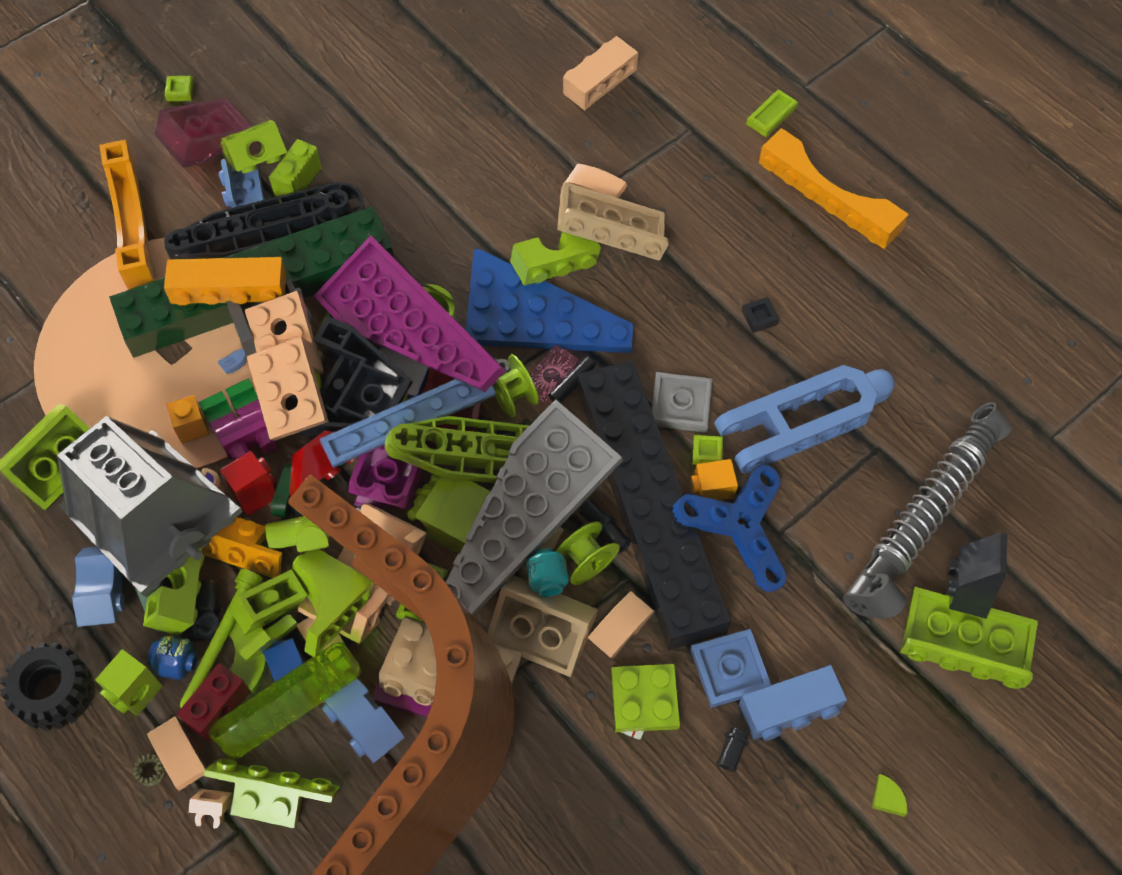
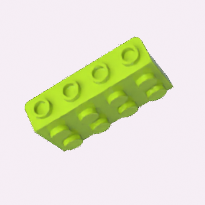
[900,587,1038,689]

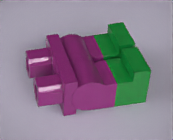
[198,378,278,461]

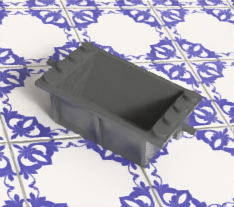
[57,416,243,596]

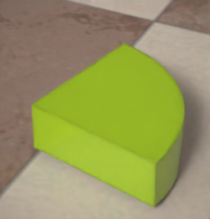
[872,774,907,817]

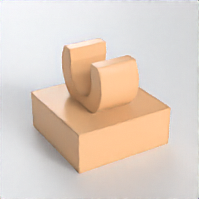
[189,789,233,828]

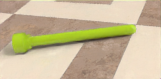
[180,569,263,708]

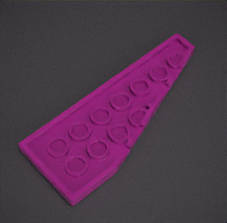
[314,235,506,392]

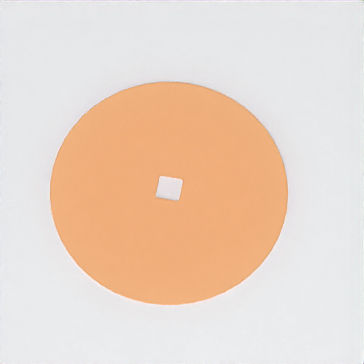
[34,238,311,468]

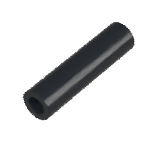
[549,357,596,403]

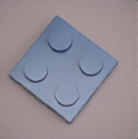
[690,629,771,708]

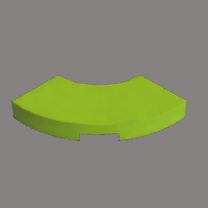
[238,614,297,661]
[228,621,268,693]

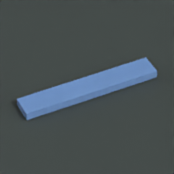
[320,379,496,468]

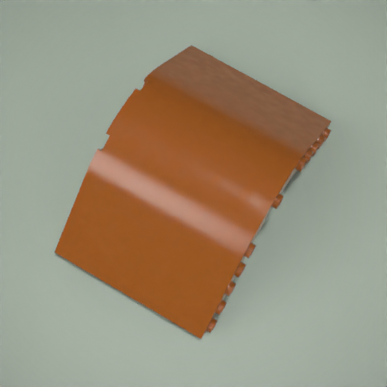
[288,474,515,875]

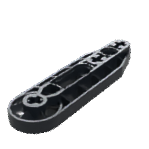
[164,182,365,260]

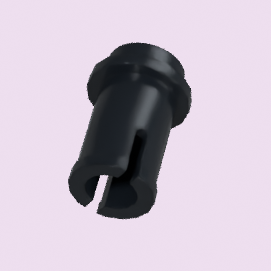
[716,728,749,772]

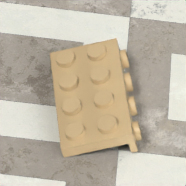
[557,182,669,261]
[379,618,522,706]

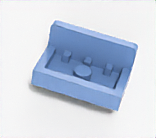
[219,159,265,208]

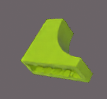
[292,549,373,658]

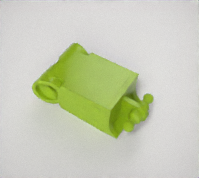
[407,468,491,554]

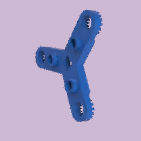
[672,465,786,593]

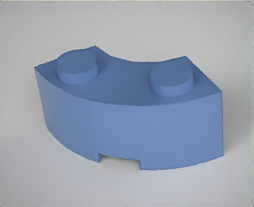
[72,547,125,627]
[319,671,405,763]

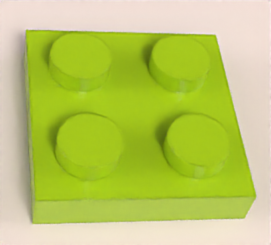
[611,664,680,733]

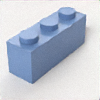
[739,665,847,741]

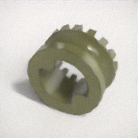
[133,754,166,787]

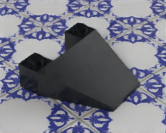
[285,316,413,437]

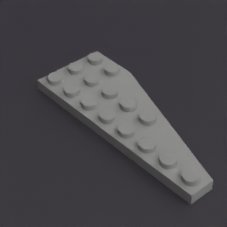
[446,400,623,617]

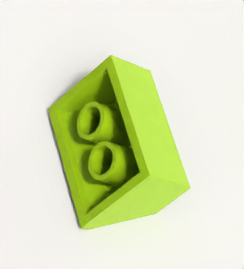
[0,404,90,510]

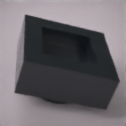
[742,297,779,333]

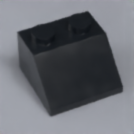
[945,532,1007,619]

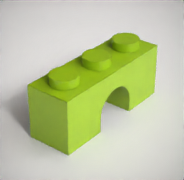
[510,232,601,286]
[143,548,204,635]

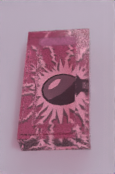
[530,345,578,403]

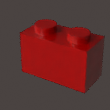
[220,451,278,517]

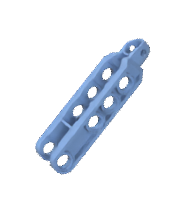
[714,365,895,474]

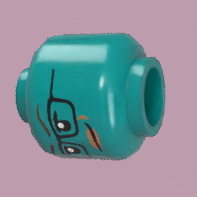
[526,548,569,597]

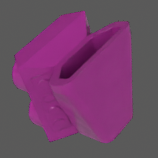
[348,445,423,509]

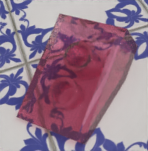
[154,98,251,168]

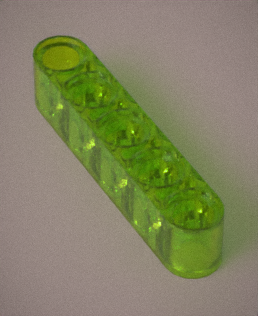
[209,642,361,759]

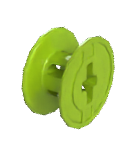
[492,354,539,418]
[556,521,620,585]

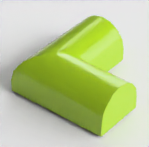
[265,516,330,553]

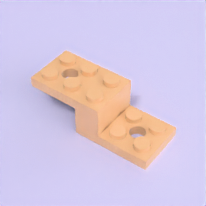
[245,291,329,441]

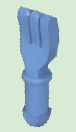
[218,348,247,374]

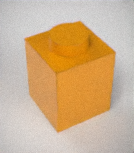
[166,395,210,444]
[690,459,738,500]

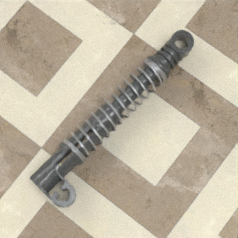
[843,402,1012,618]

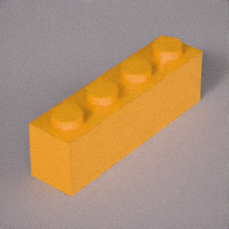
[164,257,286,305]

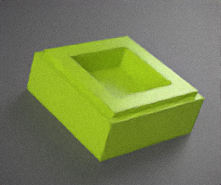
[165,76,194,102]
[692,435,723,465]

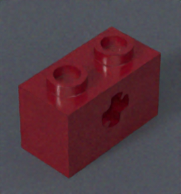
[176,663,251,743]

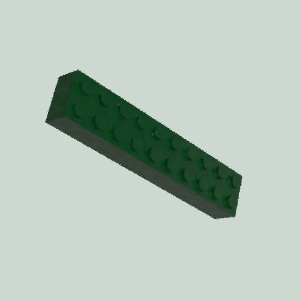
[109,206,394,358]

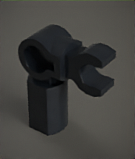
[179,579,221,641]

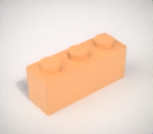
[563,36,638,111]

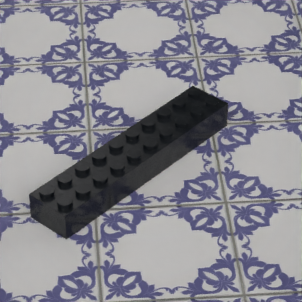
[577,360,731,651]

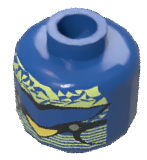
[147,635,198,680]

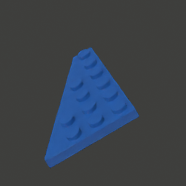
[465,249,633,353]

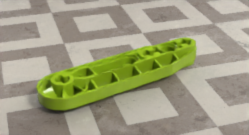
[385,416,529,483]

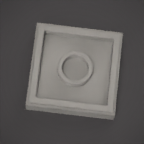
[652,372,713,433]

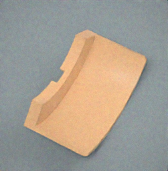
[298,503,427,644]

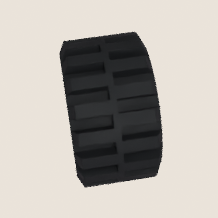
[0,642,94,731]

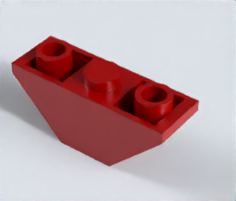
[289,430,358,496]

